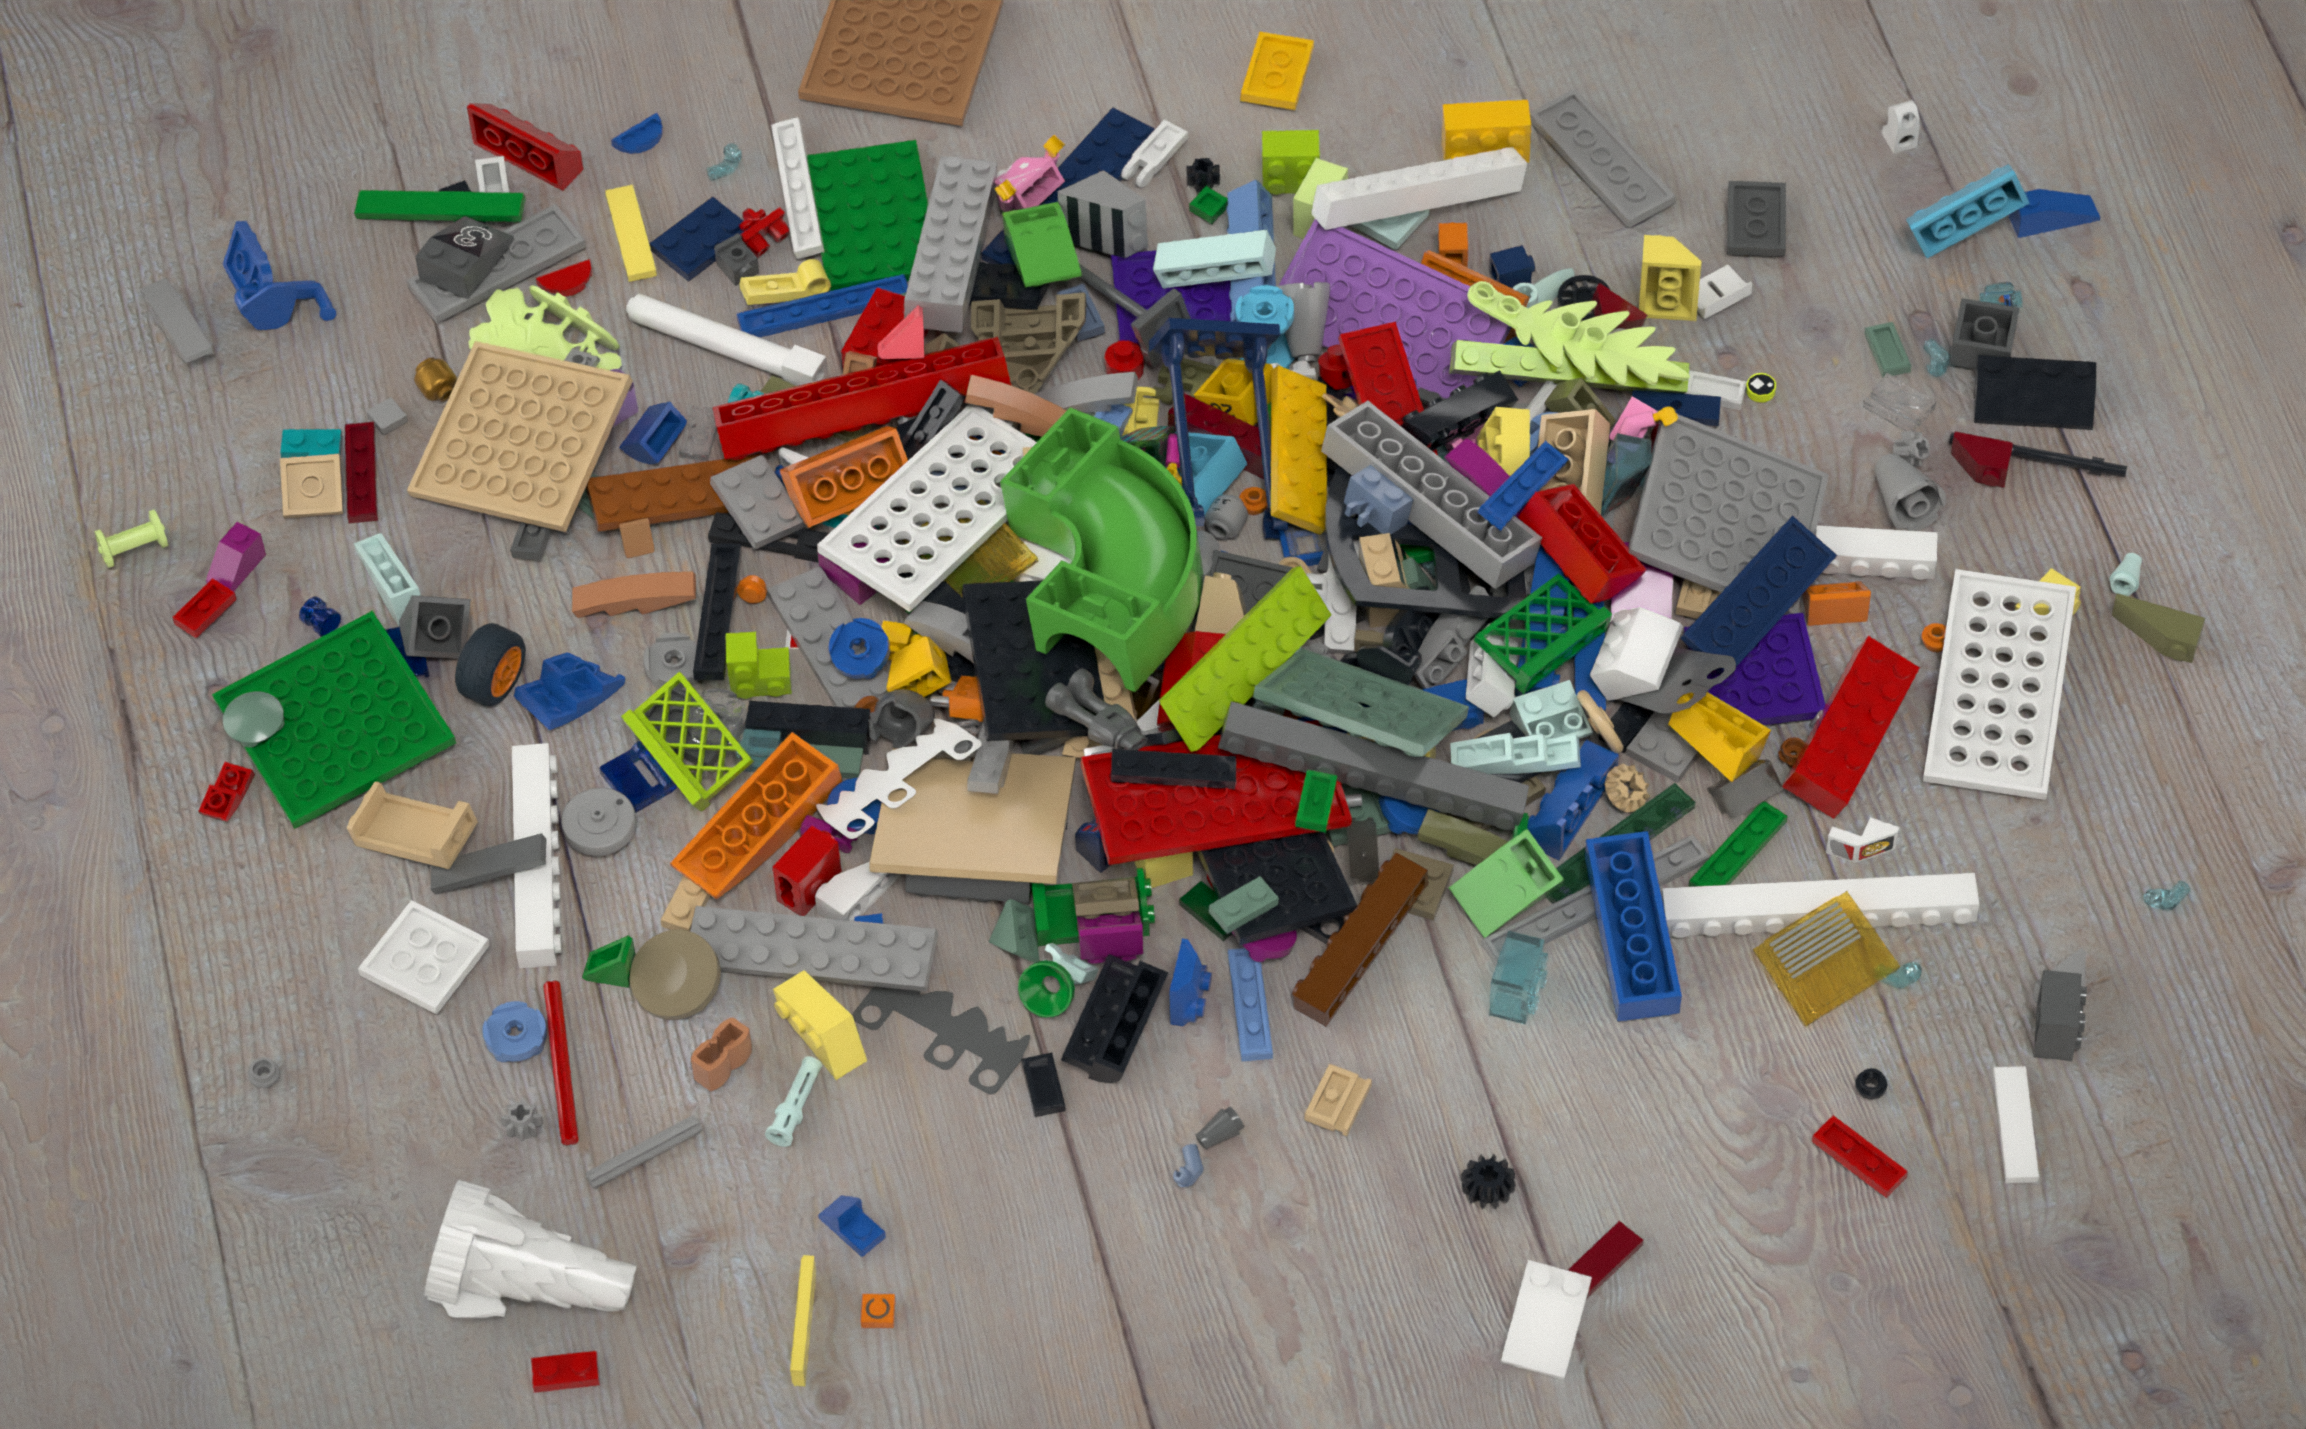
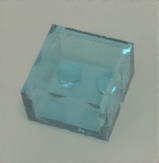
[1489,931,1549,1025]

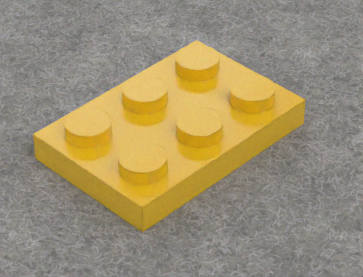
[1240,31,1314,110]

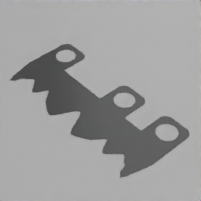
[852,986,1030,1094]

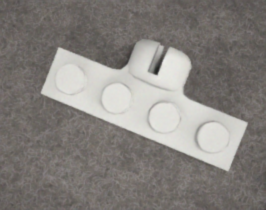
[1306,540,1359,654]

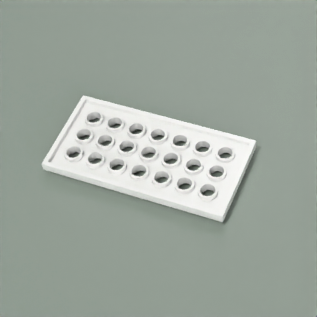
[817,404,1037,612]
[1923,569,2076,800]

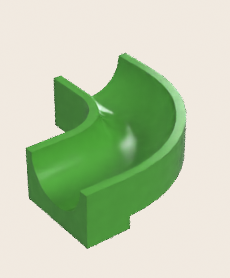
[1000,407,1203,692]

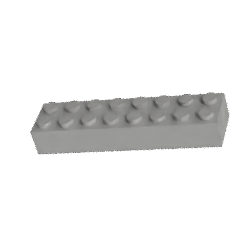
[904,156,997,333]
[1321,401,1542,589]

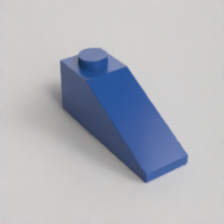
[2009,189,2100,238]

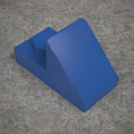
[818,1195,886,1257]

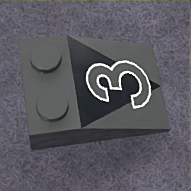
[415,216,514,299]

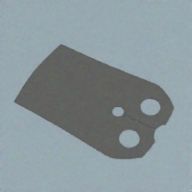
[1618,647,1736,714]

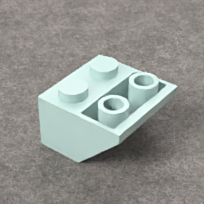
[1510,680,1593,739]

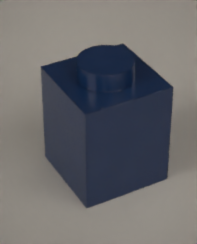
[1489,245,1535,289]

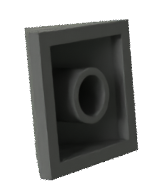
[399,595,471,659]

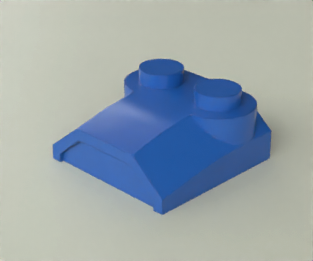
[1169,938,1212,1027]

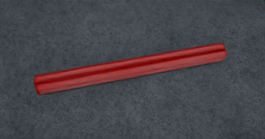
[543,980,579,1146]

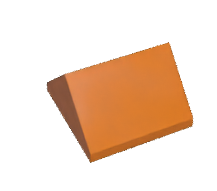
[1802,581,1871,626]

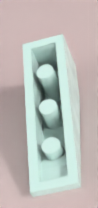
[354,533,421,628]

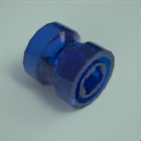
[299,596,341,637]

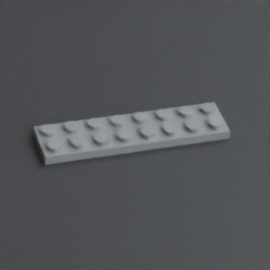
[690,906,938,992]

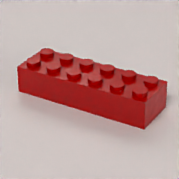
[1782,635,1920,819]

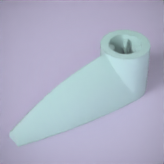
[1513,268,1575,308]

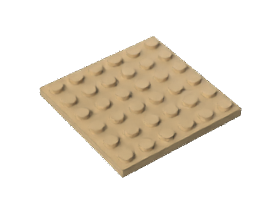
[407,341,633,532]

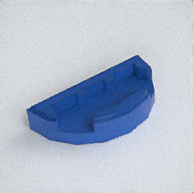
[611,112,663,154]

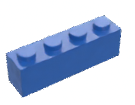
[1527,740,1619,861]

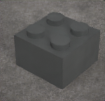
[1949,298,2020,369]
[2034,970,2087,1061]

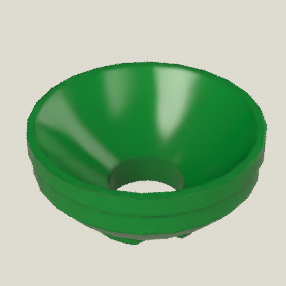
[1018,960,1075,1018]

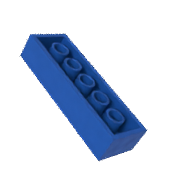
[1585,831,1682,1022]

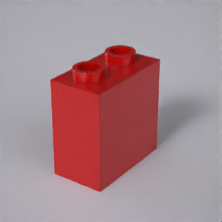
[772,825,842,916]

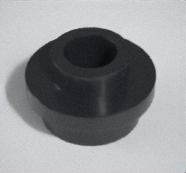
[1855,1068,1888,1099]

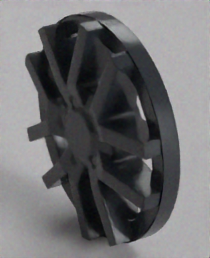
[1558,275,1611,322]

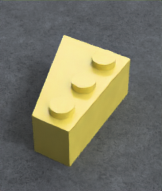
[1476,407,1530,476]

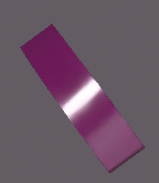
[1444,438,1525,521]

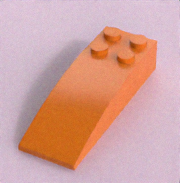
[670,732,843,900]

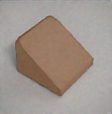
[619,518,655,558]

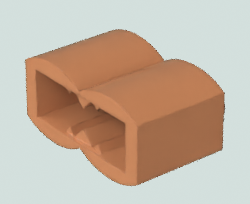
[691,1017,752,1091]

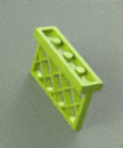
[621,671,754,812]

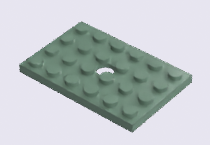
[1253,648,1469,757]

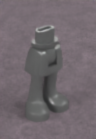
[1045,668,1148,750]

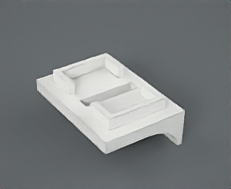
[1697,265,1752,319]

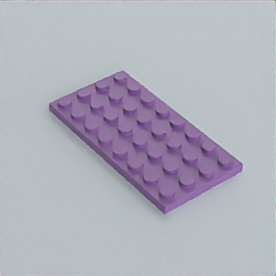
[1278,219,1512,399]

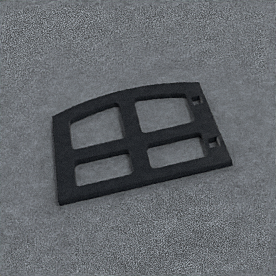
[1325,464,1527,621]

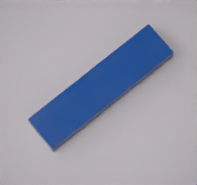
[1478,441,1569,531]

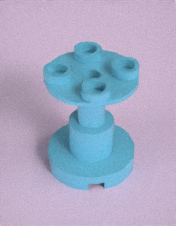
[1235,285,1295,369]

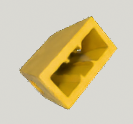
[886,634,951,697]

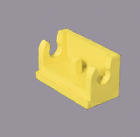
[1121,387,1159,450]

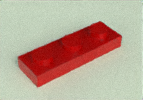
[1812,1115,1908,1198]

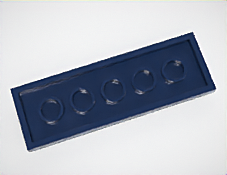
[1680,515,1838,675]

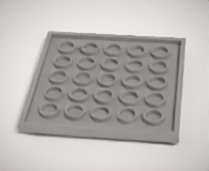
[1628,414,1829,615]

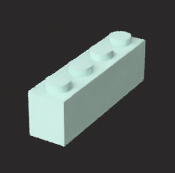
[1153,230,1276,288]

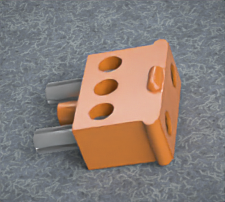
[930,676,983,722]

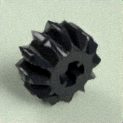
[1461,1154,1516,1210]

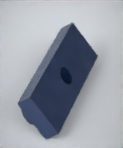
[1632,390,1721,426]

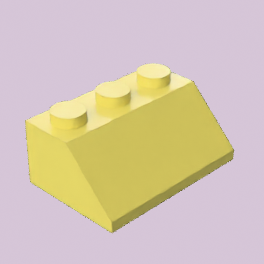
[1639,235,1701,321]

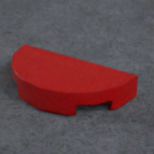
[536,259,592,297]

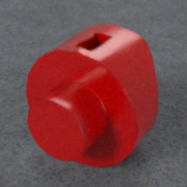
[1105,340,1144,380]
[1318,345,1353,389]

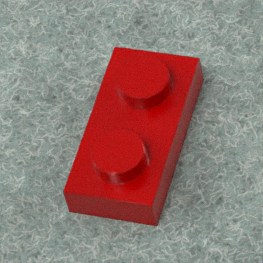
[172,578,237,638]
[531,1351,600,1393]

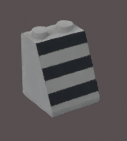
[1058,170,1148,258]

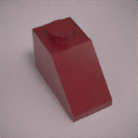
[1951,431,2013,488]

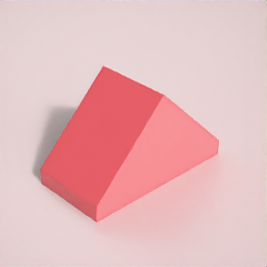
[878,305,924,359]

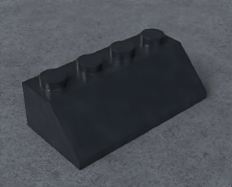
[1974,355,2096,430]

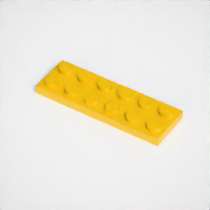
[1271,365,1327,535]

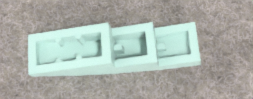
[1450,733,1581,774]

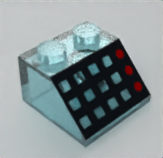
[1601,433,1652,516]

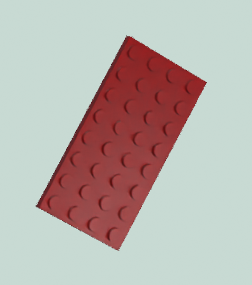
[1080,720,1352,865]

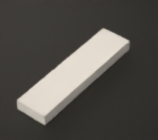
[1993,1066,2039,1183]

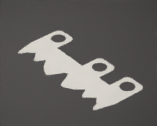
[816,718,982,839]

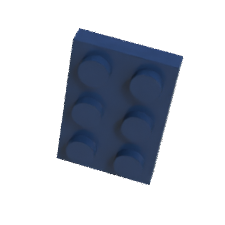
[649,197,750,282]

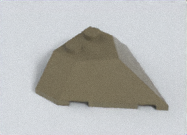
[971,293,1086,394]

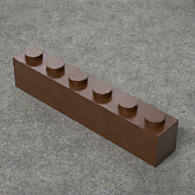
[1292,852,1429,1027]

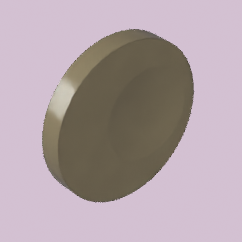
[630,929,721,1020]

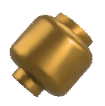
[414,357,457,401]

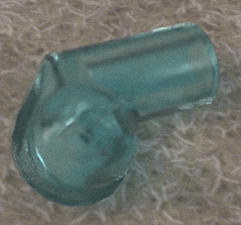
[2144,881,2191,910]

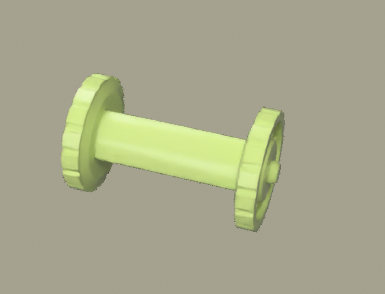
[94,509,168,568]

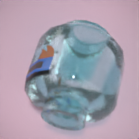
[1980,281,2023,308]

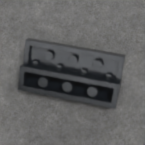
[1061,954,1169,1083]

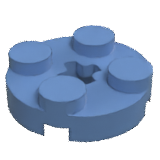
[483,1001,547,1062]

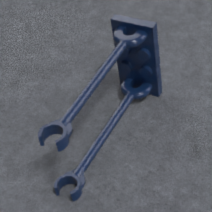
[1148,318,1288,539]

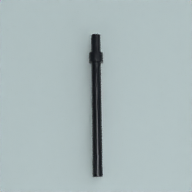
[1949,432,2127,478]

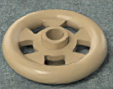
[1577,690,1623,753]

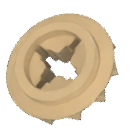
[1605,763,1650,813]

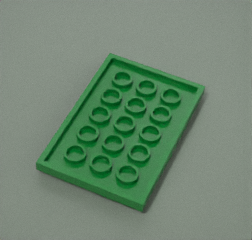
[807,140,929,292]

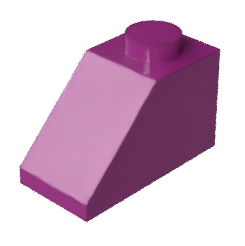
[206,521,266,591]

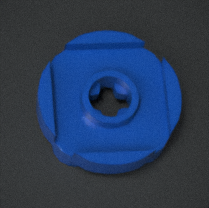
[828,618,890,679]

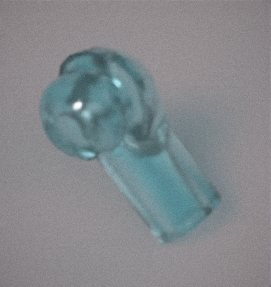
[706,143,742,181]
[1924,339,1950,377]
[1874,961,1922,989]

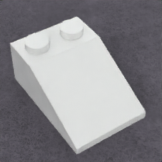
[1501,1260,1592,1380]

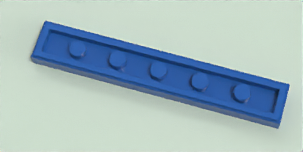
[736,274,908,338]

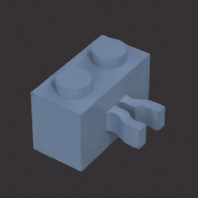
[1344,465,1414,534]

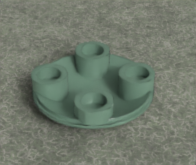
[223,692,284,748]

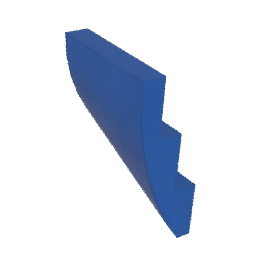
[514,652,626,730]

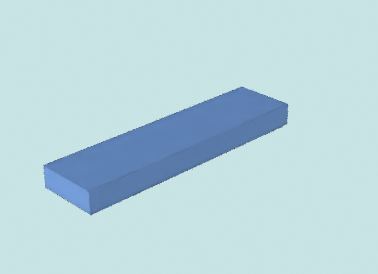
[1228,948,1273,1062]

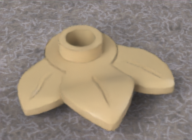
[1322,393,1359,417]

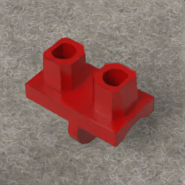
[739,207,790,258]

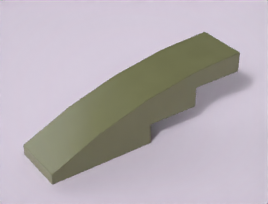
[1418,809,1508,866]

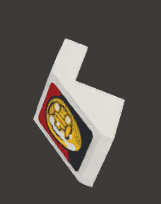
[1826,817,1900,863]

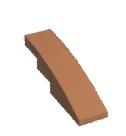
[965,375,1067,436]
[572,571,696,618]

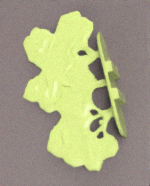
[468,285,621,370]

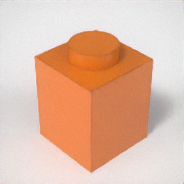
[1438,222,1468,268]

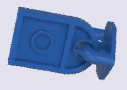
[222,221,337,330]

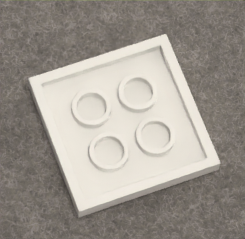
[358,900,490,1014]

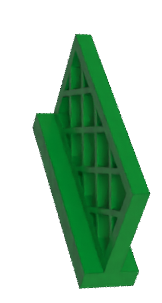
[1474,573,1612,694]

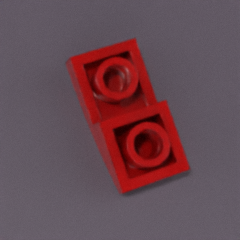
[198,761,255,822]

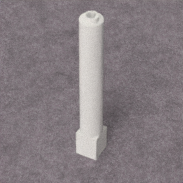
[626,293,828,386]

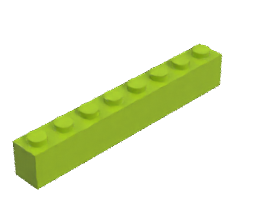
[1449,340,1690,394]

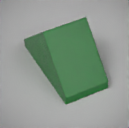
[582,935,636,988]

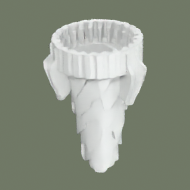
[424,1180,637,1318]

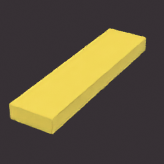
[605,185,657,282]
[790,1255,816,1386]

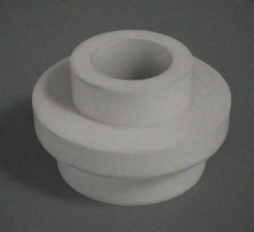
[248,1057,280,1088]

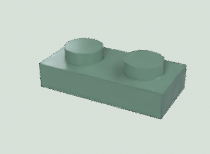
[1209,877,1279,934]

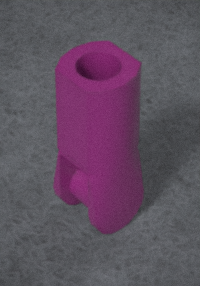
[800,815,859,853]

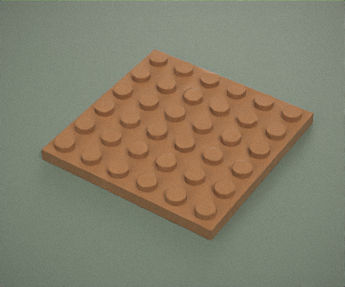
[798,0,1004,126]

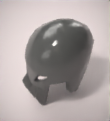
[868,689,935,748]

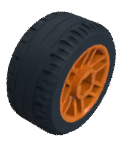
[455,623,526,706]

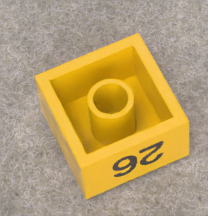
[1194,359,1273,426]

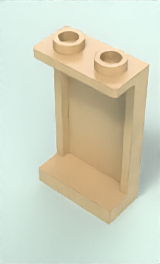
[347,782,478,869]

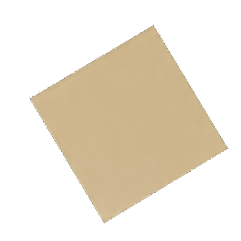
[869,746,1076,884]

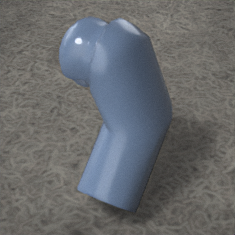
[1173,1144,1204,1188]

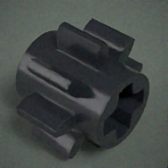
[1186,158,1220,192]

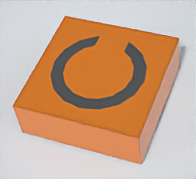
[861,1294,896,1328]

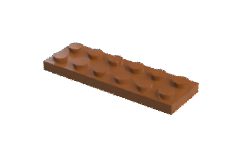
[586,454,760,532]

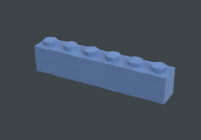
[1226,179,1276,322]

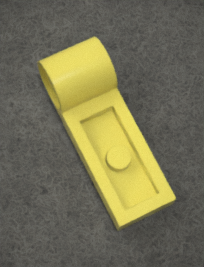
[739,259,831,305]

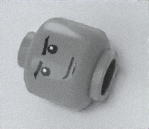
[1205,495,1248,540]

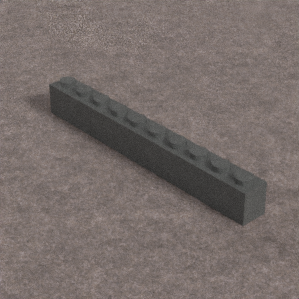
[1218,701,1529,831]

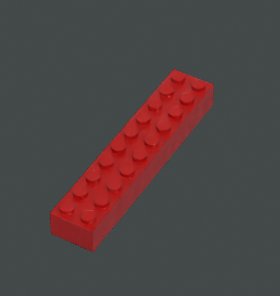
[712,336,1012,460]

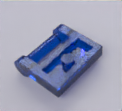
[599,741,677,813]

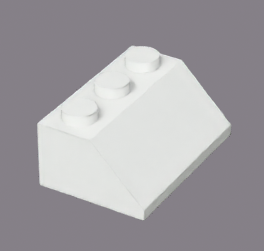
[1590,607,1683,701]

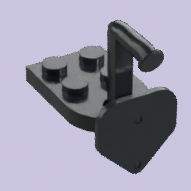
[1340,586,1442,685]

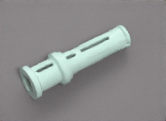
[765,1056,822,1147]

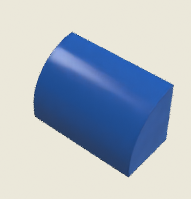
[619,401,688,464]

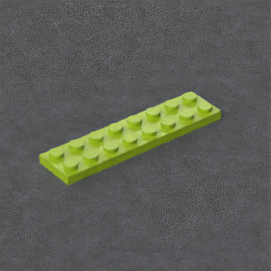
[1159,565,1332,752]

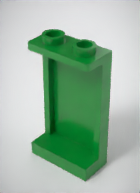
[1032,868,1155,947]

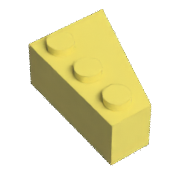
[773,970,867,1080]

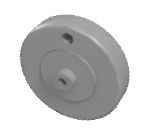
[561,788,636,856]

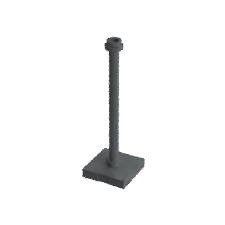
[1079,264,1191,368]

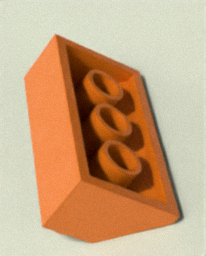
[779,426,908,528]

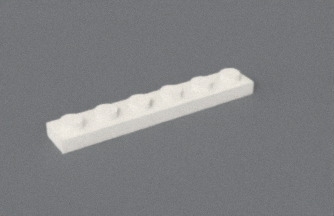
[771,117,825,259]

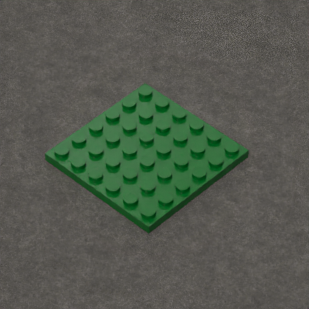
[212,610,457,829]

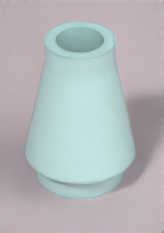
[2110,553,2142,596]

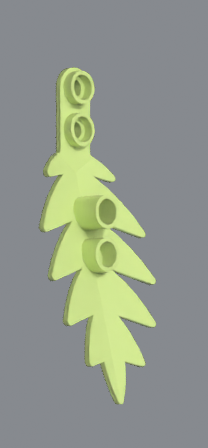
[1467,281,1690,385]

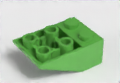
[1002,202,1082,287]
[1448,829,1564,938]

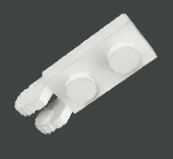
[1121,120,1188,188]

